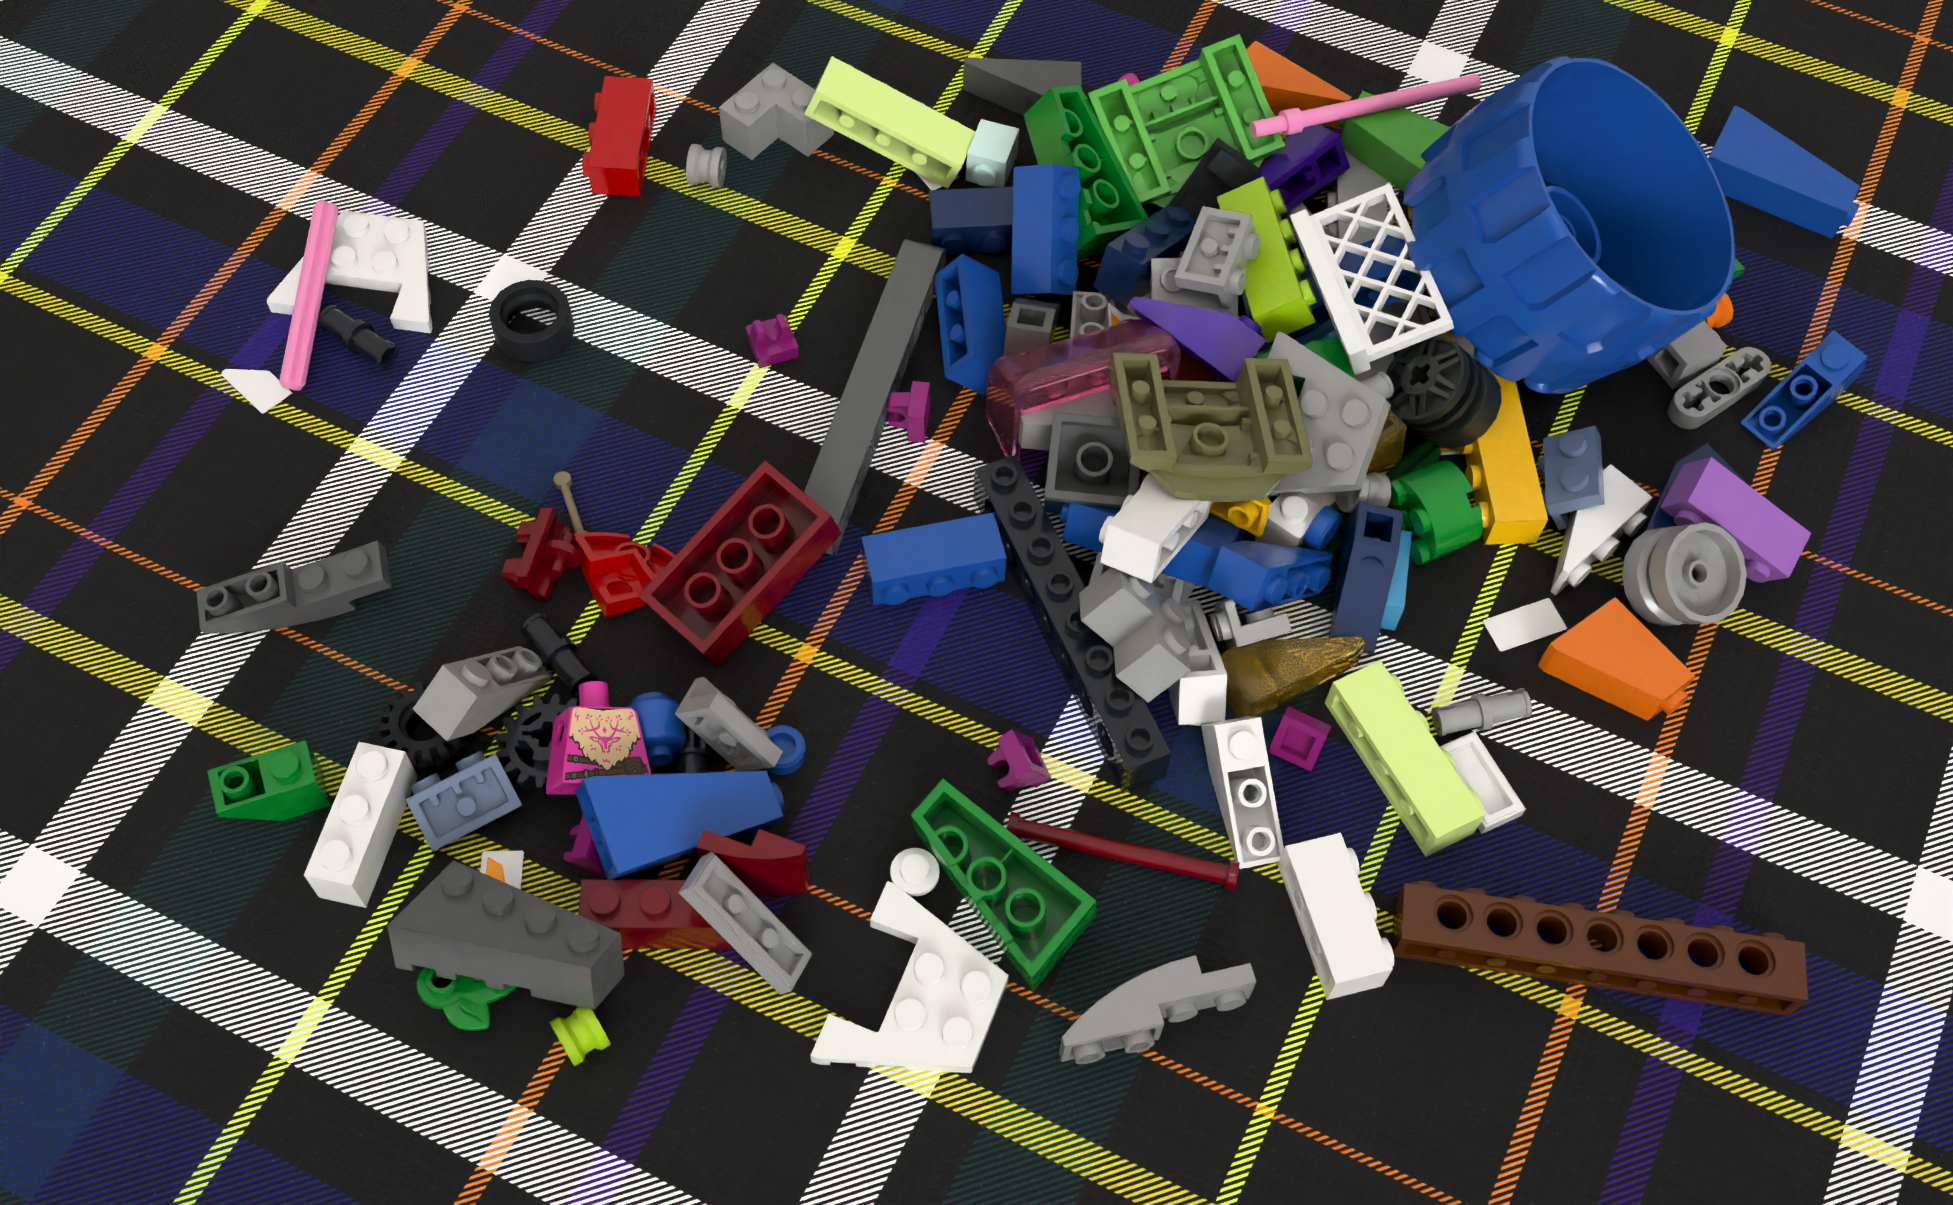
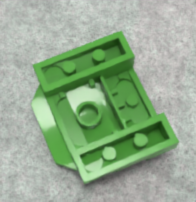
[1087,34,1285,209]

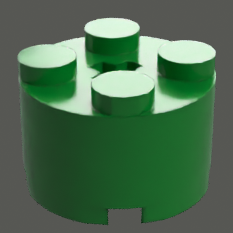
[1388,460,1483,565]

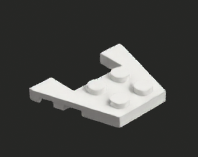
[267,210,433,333]
[810,881,1009,1073]

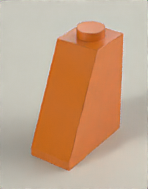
[1538,597,1695,721]

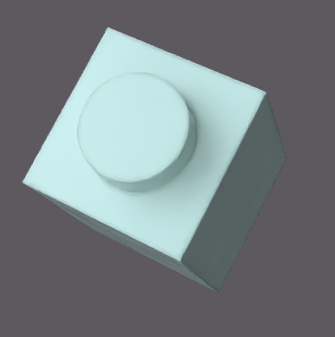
[966,119,1019,188]

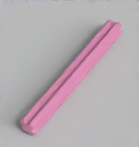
[279,200,339,391]

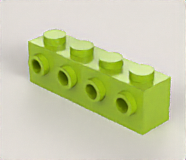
[1217,176,1317,343]

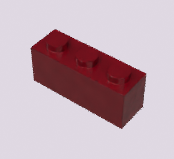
[578,880,734,949]

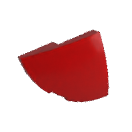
[573,532,675,618]

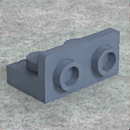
[405,750,522,852]

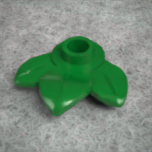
[417,967,517,1031]

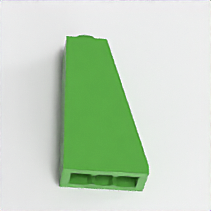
[1338,91,1450,192]

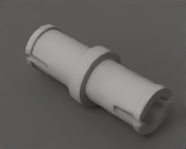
[1431,688,1532,737]

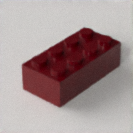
[638,460,842,668]

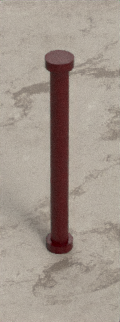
[1007,812,1240,891]

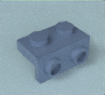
[1538,426,1605,530]

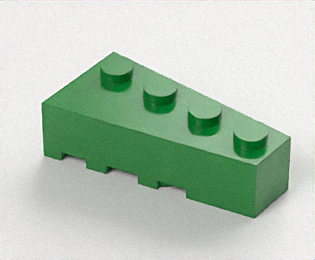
[1023,84,1148,259]
[911,779,1096,991]

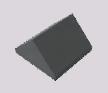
[1044,411,1140,508]

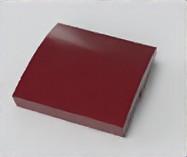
[696,829,810,897]

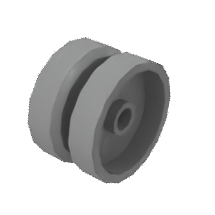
[1622,522,1747,626]

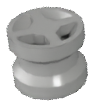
[686,144,727,188]
[1336,472,1391,513]

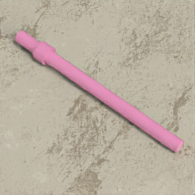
[1250,74,1481,138]

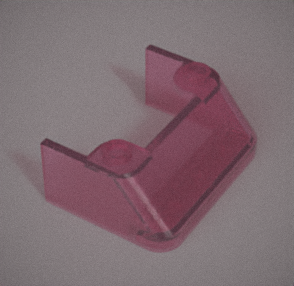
[985,319,1181,460]

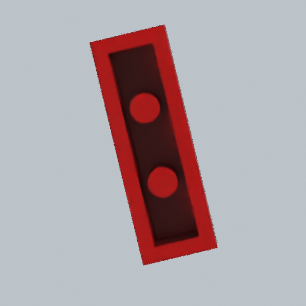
[582,76,657,197]

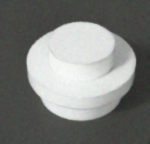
[890,848,939,896]

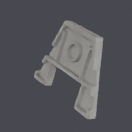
[1267,331,1391,497]

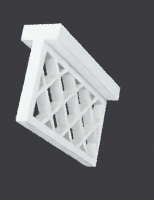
[1290,183,1454,375]

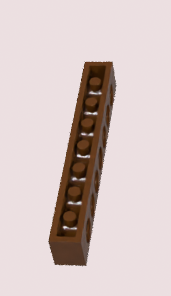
[1392,881,1808,1016]

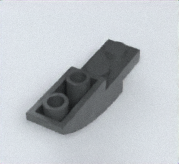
[196,540,391,633]

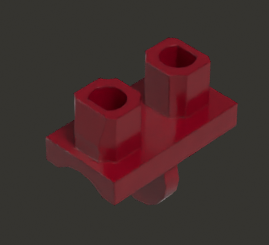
[501,508,583,601]

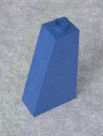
[1708,105,1860,239]
[1060,502,1245,589]
[575,771,784,880]

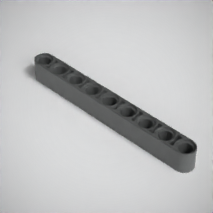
[804,239,946,555]

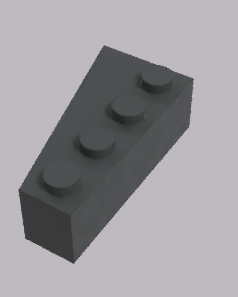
[387,860,625,1010]

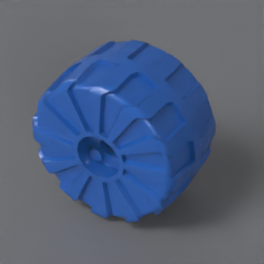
[1403,56,1735,394]

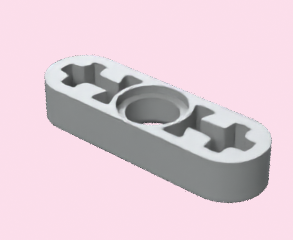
[1667,347,1771,429]

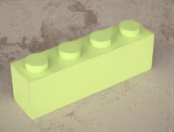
[804,56,975,189]
[1325,660,1485,857]

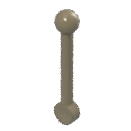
[553,471,588,534]

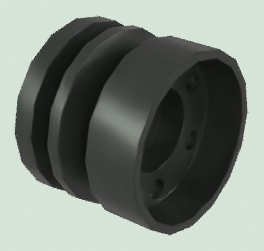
[1386,336,1502,449]

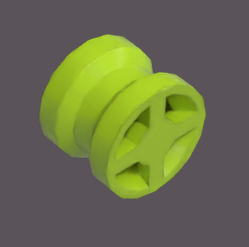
[549,1006,611,1067]

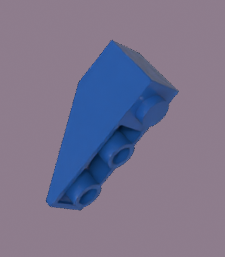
[1740,330,1868,451]
[1207,540,1334,612]

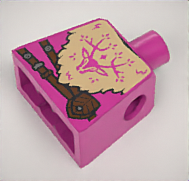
[546,681,651,795]

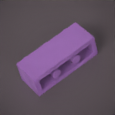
[1660,457,1811,583]

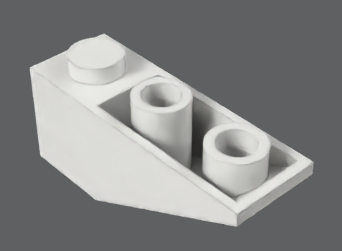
[1551,464,1652,596]
[1201,716,1284,869]

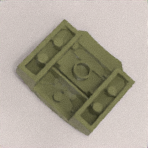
[1107,353,1313,502]

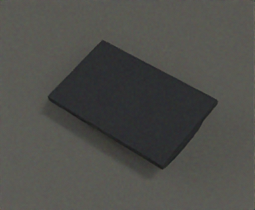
[1169,138,1261,220]

